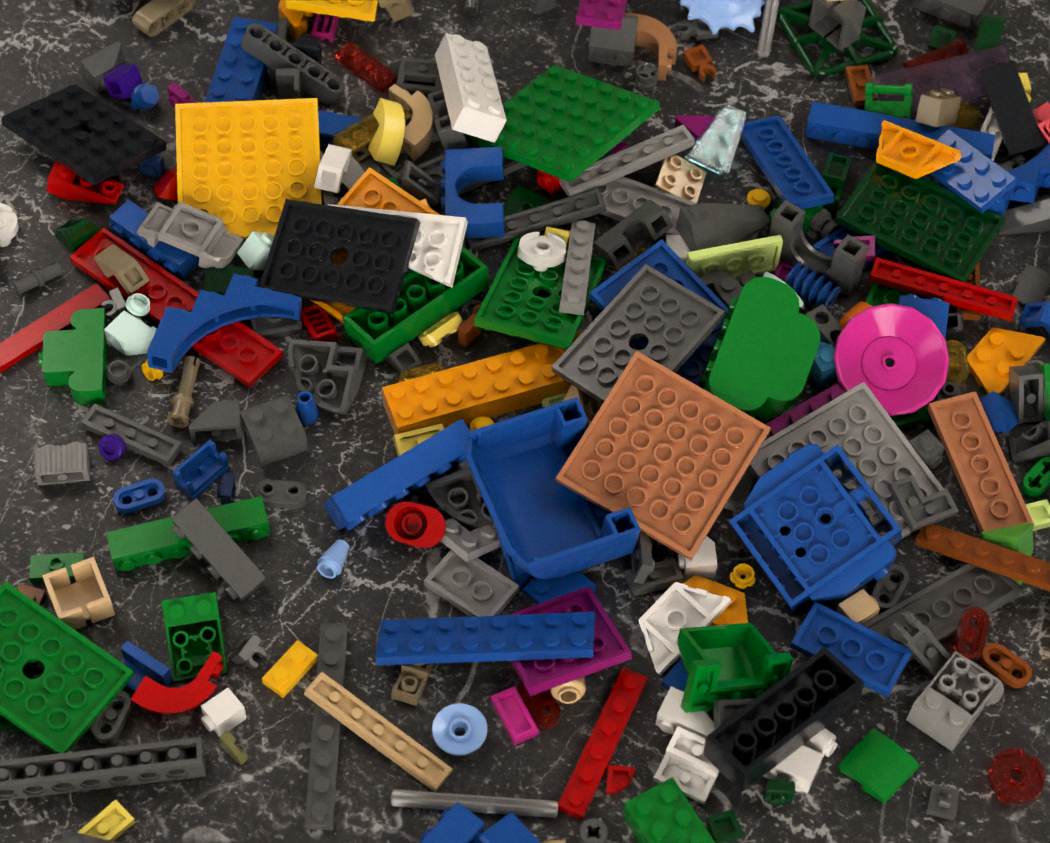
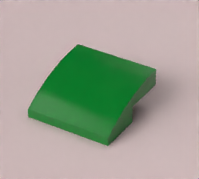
[838,728,920,803]

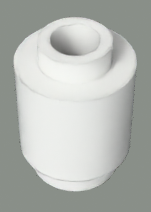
[803,728,838,757]

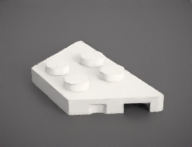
[638,582,732,676]

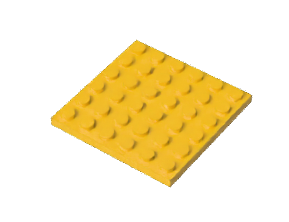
[175,98,322,240]

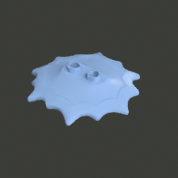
[680,0,766,34]

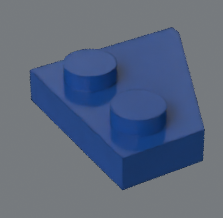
[523,571,596,605]

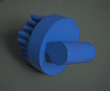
[129,83,160,110]

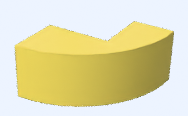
[368,98,405,166]

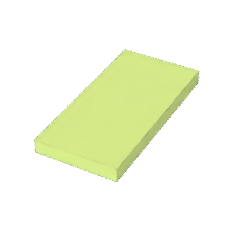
[686,235,783,277]

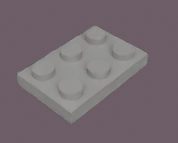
[424,550,519,617]

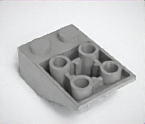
[906,651,1002,751]

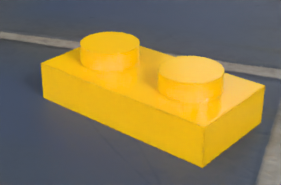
[262,640,318,698]

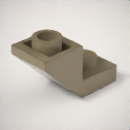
[93,244,150,295]

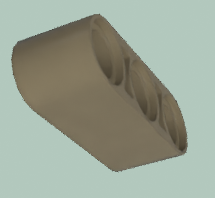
[132,0,195,37]

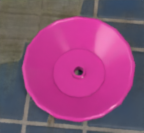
[833,303,950,416]

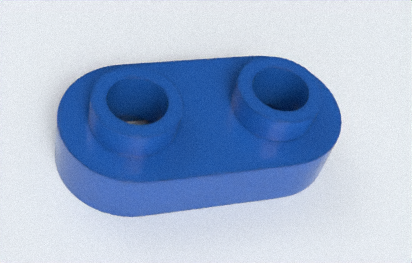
[113,479,166,514]

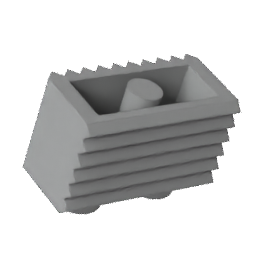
[35,442,90,486]

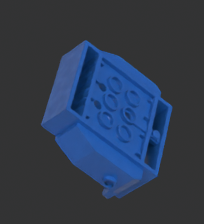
[729,444,902,612]

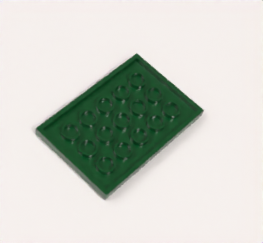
[835,161,1006,283]

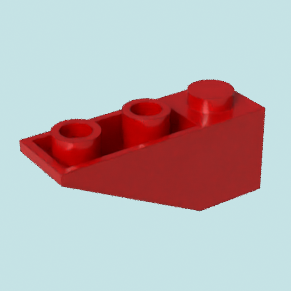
[46,161,124,205]

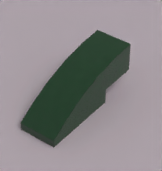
[822,152,852,216]

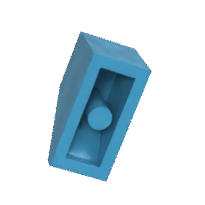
[809,341,838,388]

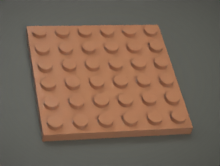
[556,351,771,561]

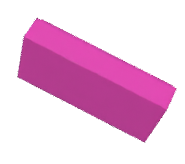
[490,686,539,746]

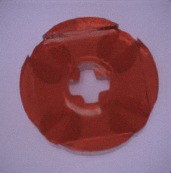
[988,748,1046,804]

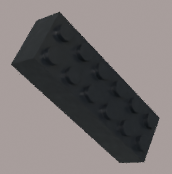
[703,647,864,792]

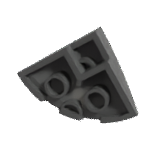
[288,339,368,415]
[425,467,496,529]

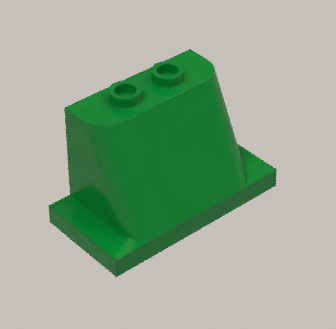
[677,623,793,713]

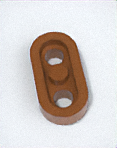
[980,643,1032,688]

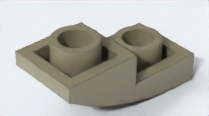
[391,663,434,706]

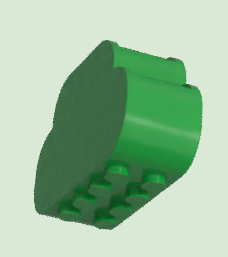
[699,277,820,421]

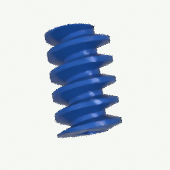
[786,261,841,308]

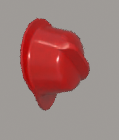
[385,502,446,548]

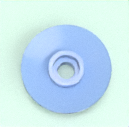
[432,703,487,755]

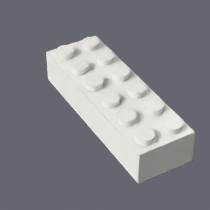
[435,33,507,143]

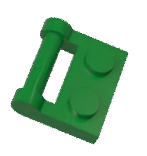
[865,82,913,119]

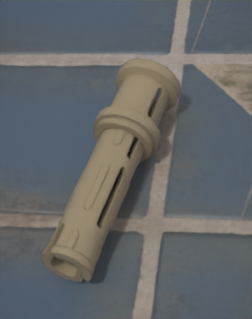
[167,356,201,428]

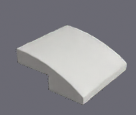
[654,726,719,805]

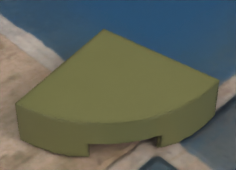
[219,730,248,766]

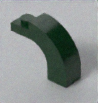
[967,12,1006,78]

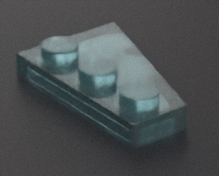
[685,104,747,177]

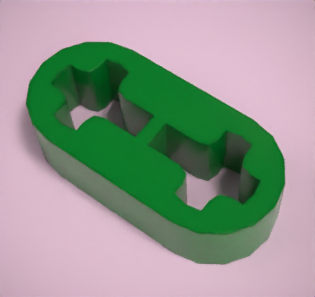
[1021,457,1050,499]

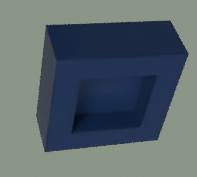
[139,155,166,178]
[217,473,237,505]

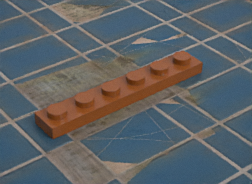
[915,524,1050,591]

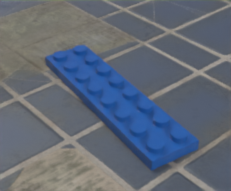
[375,612,596,665]

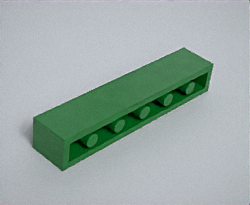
[106,496,270,572]

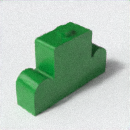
[38,308,108,405]

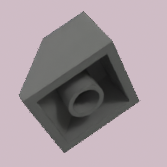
[588,15,638,67]

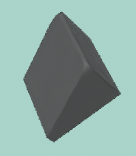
[385,343,422,377]

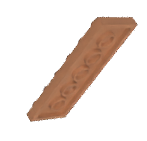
[927,391,1034,533]

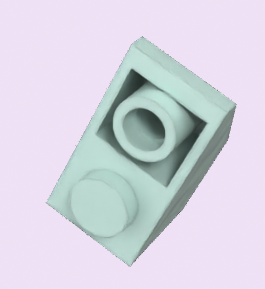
[237,231,275,271]
[104,310,157,356]

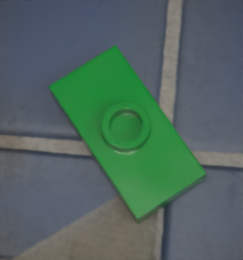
[29,552,85,583]

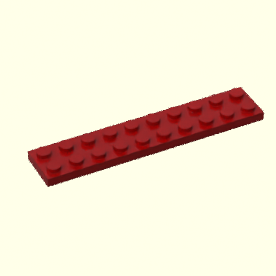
[70,227,283,388]

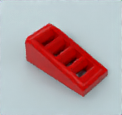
[300,304,338,342]

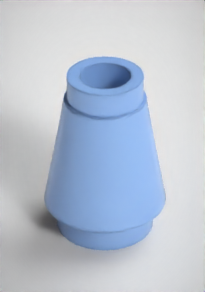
[317,539,350,579]

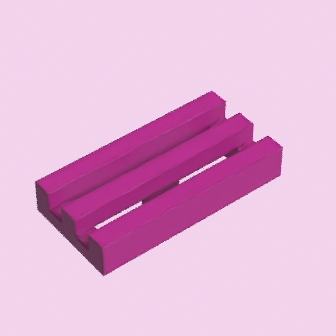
[311,13,339,43]

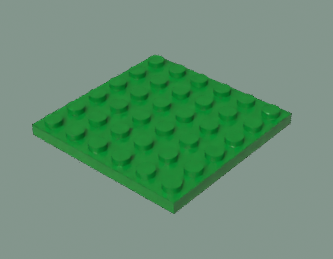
[465,65,660,182]

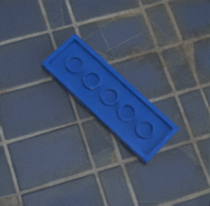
[736,115,834,209]

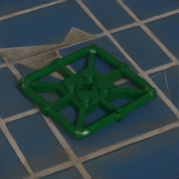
[777,0,899,79]

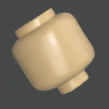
[550,676,586,704]

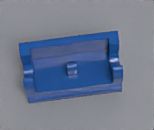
[172,440,231,501]

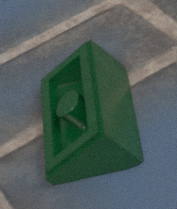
[203,265,255,295]

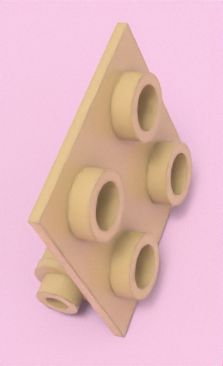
[655,154,707,203]

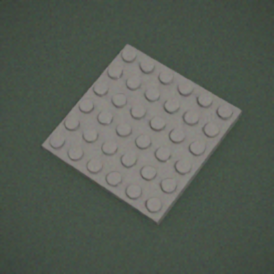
[748,382,944,538]

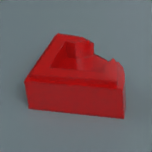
[606,765,636,795]

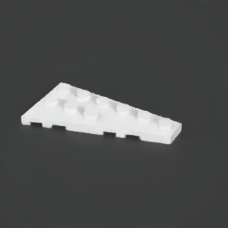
[327,204,468,288]

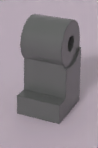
[805,304,843,348]

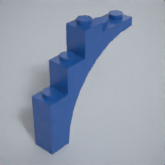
[937,143,1050,216]
[147,273,302,373]

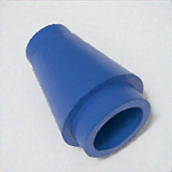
[295,391,319,425]

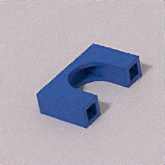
[441,147,505,239]

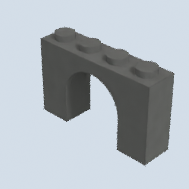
[768,200,869,296]

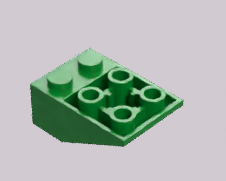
[161,592,228,682]

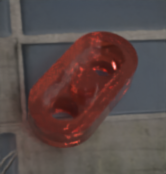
[954,607,989,660]
[519,682,561,729]

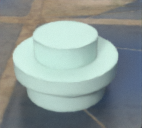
[125,293,150,316]

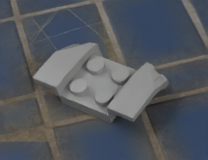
[137,202,244,268]

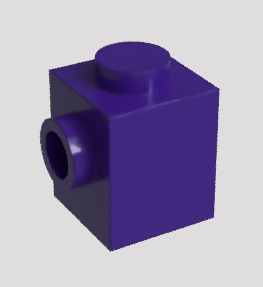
[102,64,143,99]

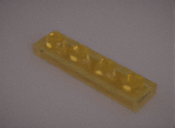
[333,101,410,155]

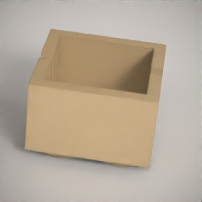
[42,557,115,630]

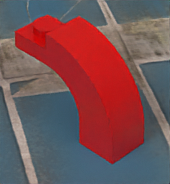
[130,651,225,715]

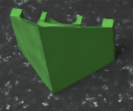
[981,523,1034,586]

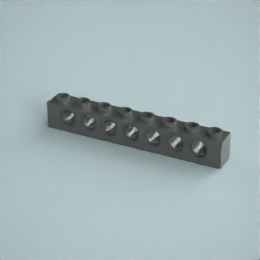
[0,737,207,801]

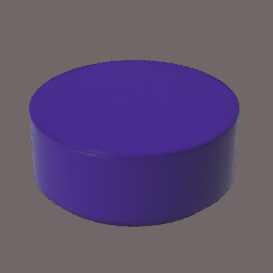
[99,434,126,460]

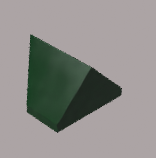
[53,218,111,253]

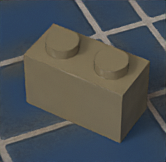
[915,88,962,127]

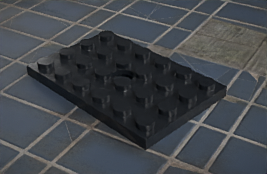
[1,84,167,185]
[259,199,421,314]

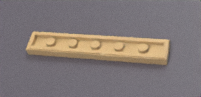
[304,672,453,792]

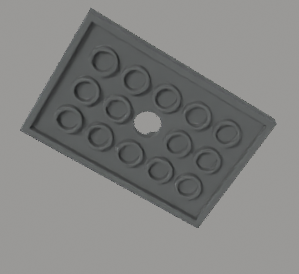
[552,264,725,404]

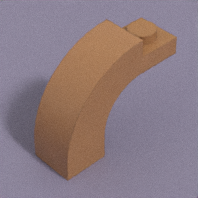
[625,13,677,81]

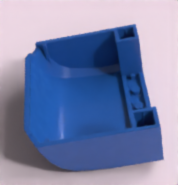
[466,397,641,579]

